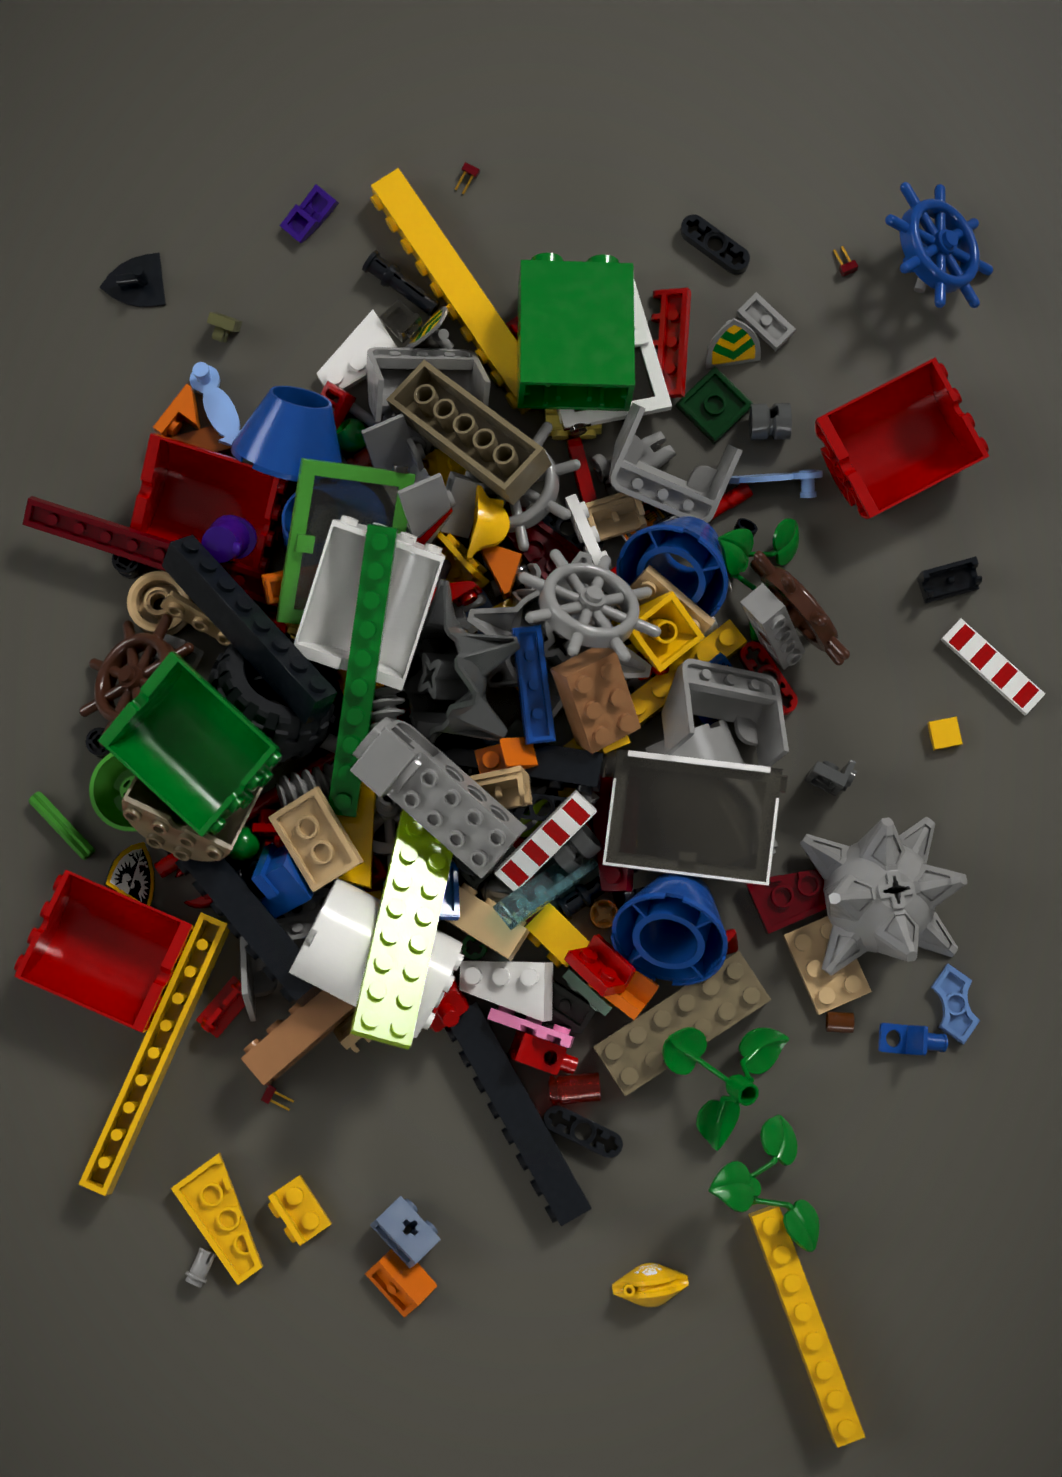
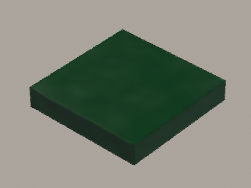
[675,366,753,444]

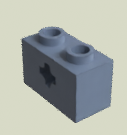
[370,1196,441,1268]

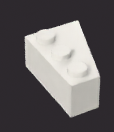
[460,960,553,1022]

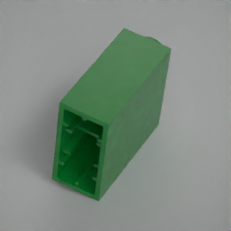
[517,253,635,411]

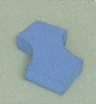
[931,964,980,1045]

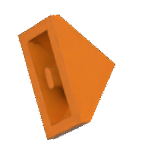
[480,546,522,599]

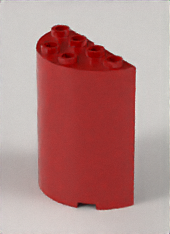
[815,357,989,519]
[130,433,289,572]
[14,869,194,1033]

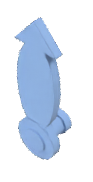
[189,362,240,446]
[728,469,823,498]

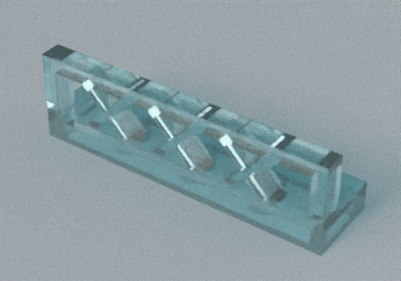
[493,858,599,930]

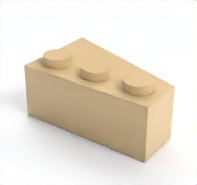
[445,883,529,961]

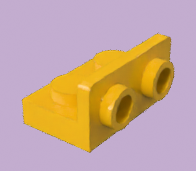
[268,1175,332,1246]

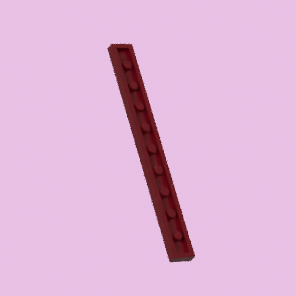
[22,496,278,607]

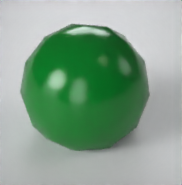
[336,419,367,453]
[228,827,259,862]

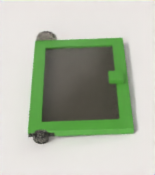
[276,458,415,624]

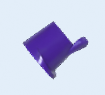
[201,515,257,563]

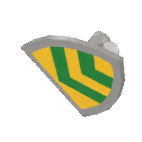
[404,306,454,349]
[706,318,761,369]

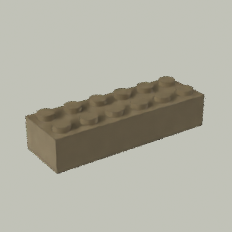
[386,360,552,506]
[593,951,771,1097]

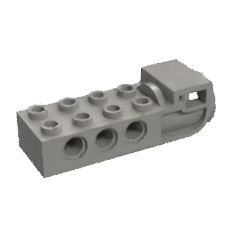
[350,717,527,879]

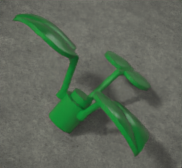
[717,518,799,642]
[662,1027,790,1151]
[708,1114,820,1252]

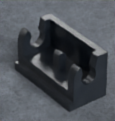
[917,556,982,604]

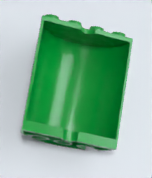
[98,651,283,837]

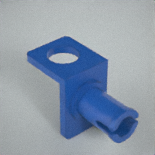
[878,1023,948,1056]

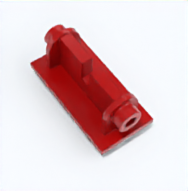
[196,975,245,1039]

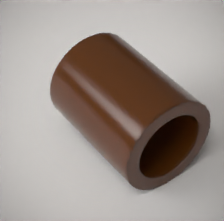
[826,1011,854,1033]

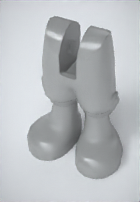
[591,431,676,495]

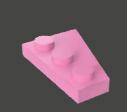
[487,1005,575,1048]

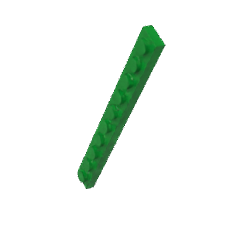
[329,524,398,818]

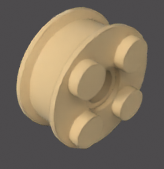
[127,571,193,635]

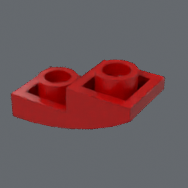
[428,581,482,612]

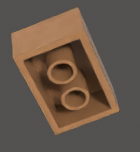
[551,648,641,754]

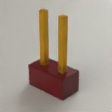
[455,162,480,194]
[833,246,858,277]
[261,1085,294,1111]

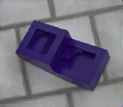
[280,184,339,243]

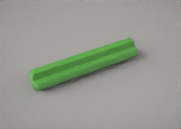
[29,791,95,860]

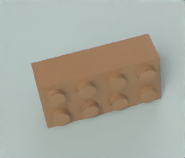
[241,990,356,1086]

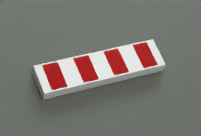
[941,618,1045,716]
[494,790,597,893]

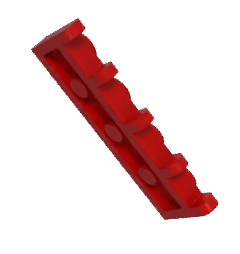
[646,287,691,398]

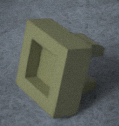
[206,312,243,342]

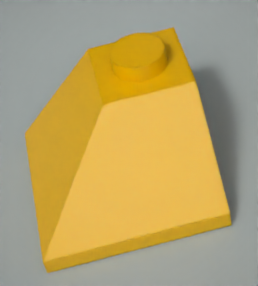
[618,591,705,673]

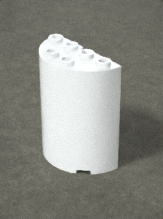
[294,515,445,691]
[289,878,464,1038]

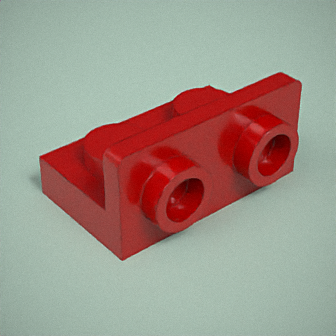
[564,934,636,997]

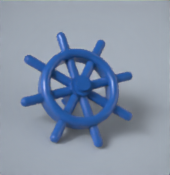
[885,182,993,308]

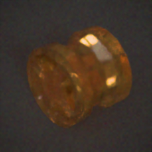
[589,899,618,929]

